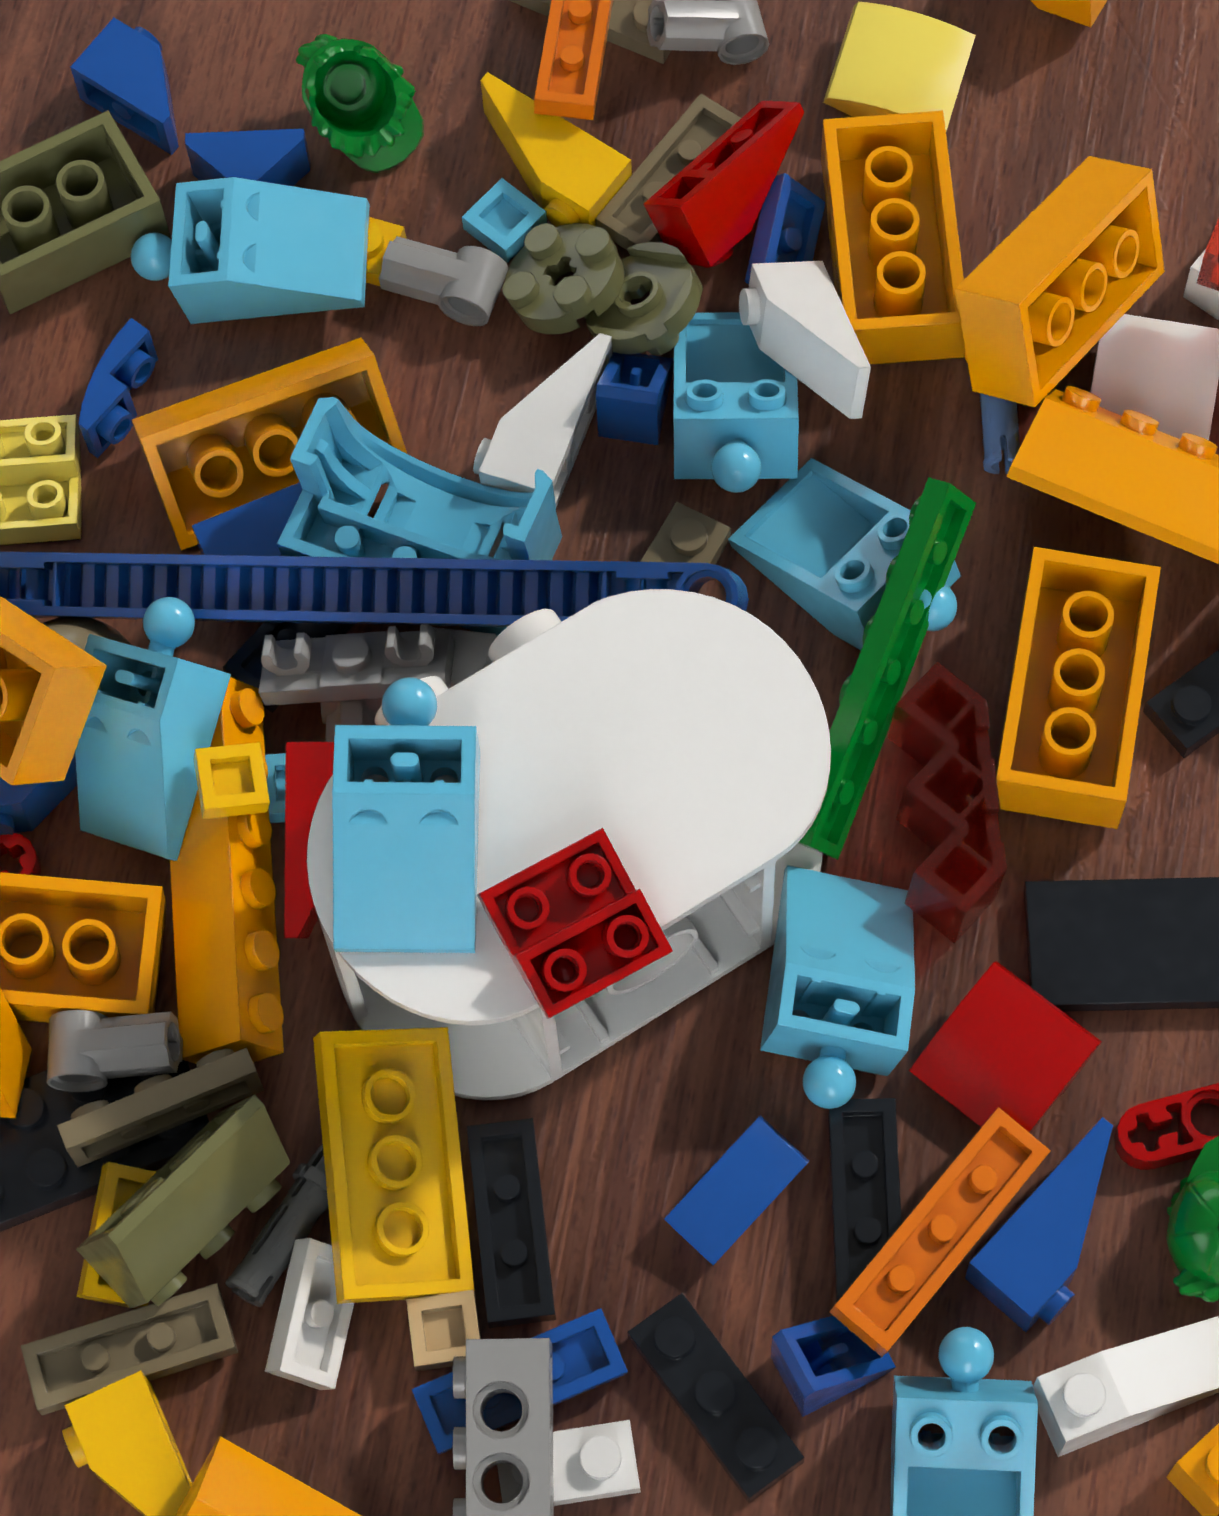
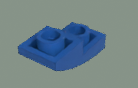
[78,318,158,458]
[664,1115,809,1265]

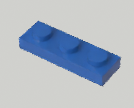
[412,1308,628,1455]

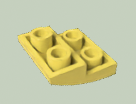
[823,1,976,131]
[0,414,82,545]

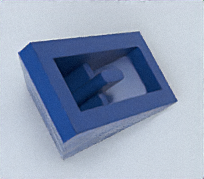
[185,129,310,186]
[596,352,674,445]
[771,1316,896,1417]

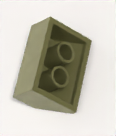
[76,1094,290,1309]

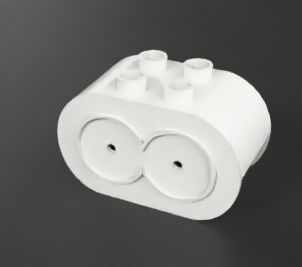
[307,589,831,1100]

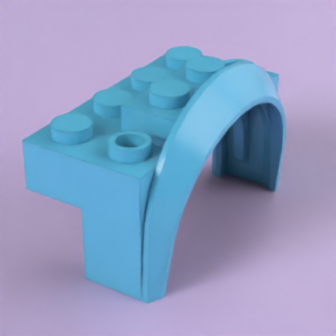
[277,397,562,637]

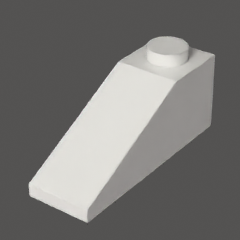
[739,261,871,419]
[473,333,612,508]
[1033,1316,1219,1457]

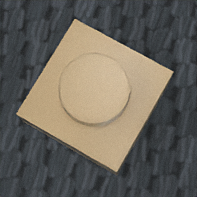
[406,1290,481,1372]

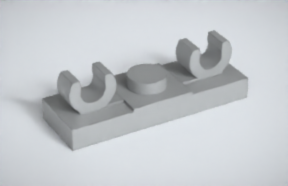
[258,624,455,706]

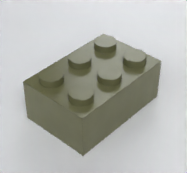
[0,110,171,314]

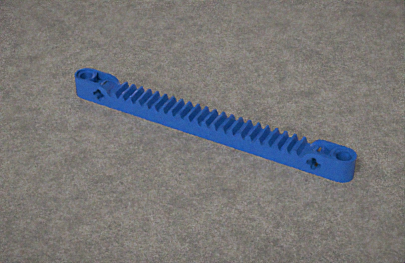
[0,552,749,627]

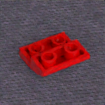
[477,828,673,1019]
[909,961,1102,1134]

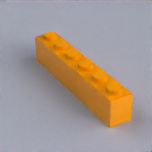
[170,677,284,1064]

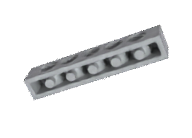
[453,1338,554,1516]

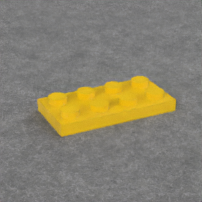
[313,1027,475,1304]

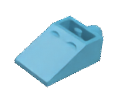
[131,177,370,324]
[673,312,799,493]
[728,458,961,650]
[75,597,231,861]
[332,677,480,953]
[760,865,915,1109]
[890,1327,1038,1516]

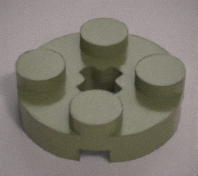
[502,223,625,334]
[584,242,703,355]

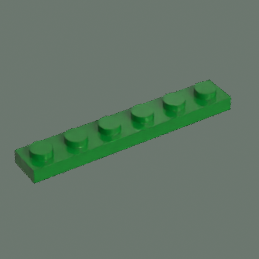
[798,477,976,860]

